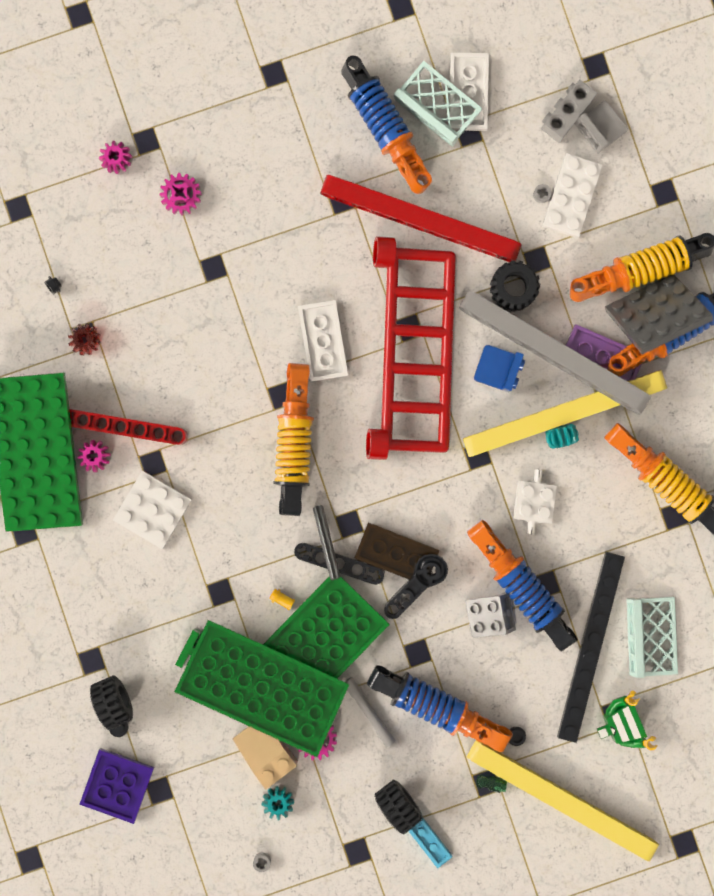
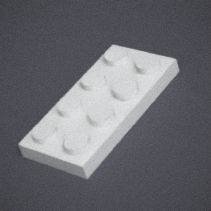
[449,53,489,131]
[542,153,602,238]
[298,300,348,382]

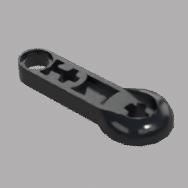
[384,554,448,619]

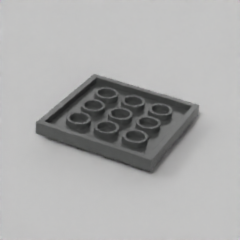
[605,275,713,354]

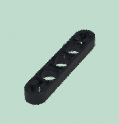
[294,543,384,585]

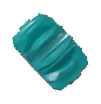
[545,424,579,449]
[261,785,295,820]

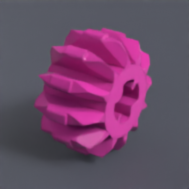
[99,141,132,174]
[77,440,111,472]

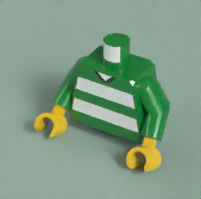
[597,691,658,750]

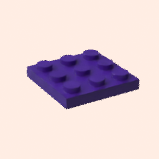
[79,748,155,824]

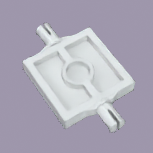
[513,469,557,535]

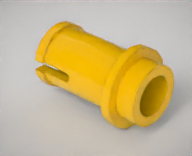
[269,589,295,610]

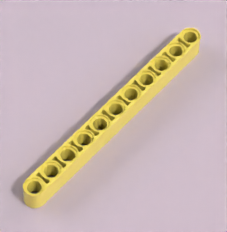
[463,370,667,457]
[466,740,659,862]

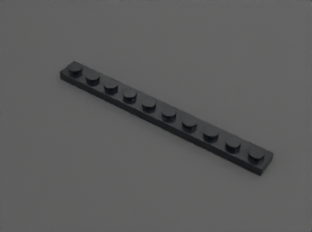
[557,552,625,743]

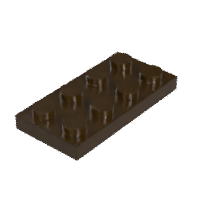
[354,522,440,580]

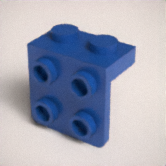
[474,345,525,393]

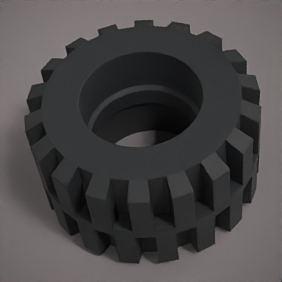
[490,260,540,312]
[90,675,133,730]
[375,779,423,835]

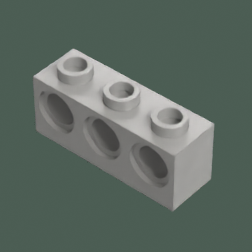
[542,79,598,143]

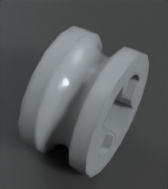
[533,184,551,203]
[253,852,271,872]

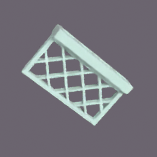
[394,61,482,147]
[626,597,678,678]

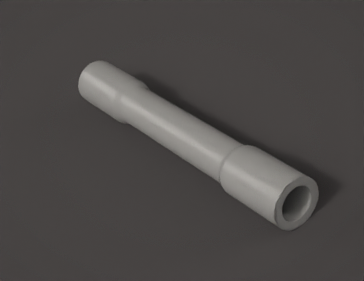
[344,677,396,747]

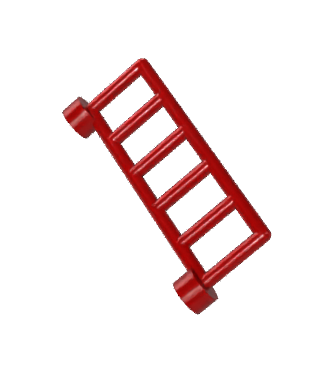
[366,236,456,460]

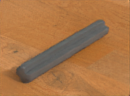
[313,505,341,580]

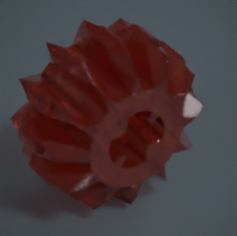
[68,323,101,356]

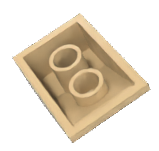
[233,726,298,790]

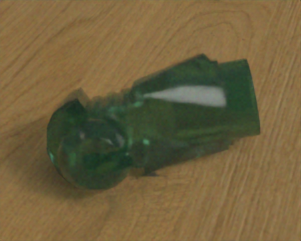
[476,774,507,793]

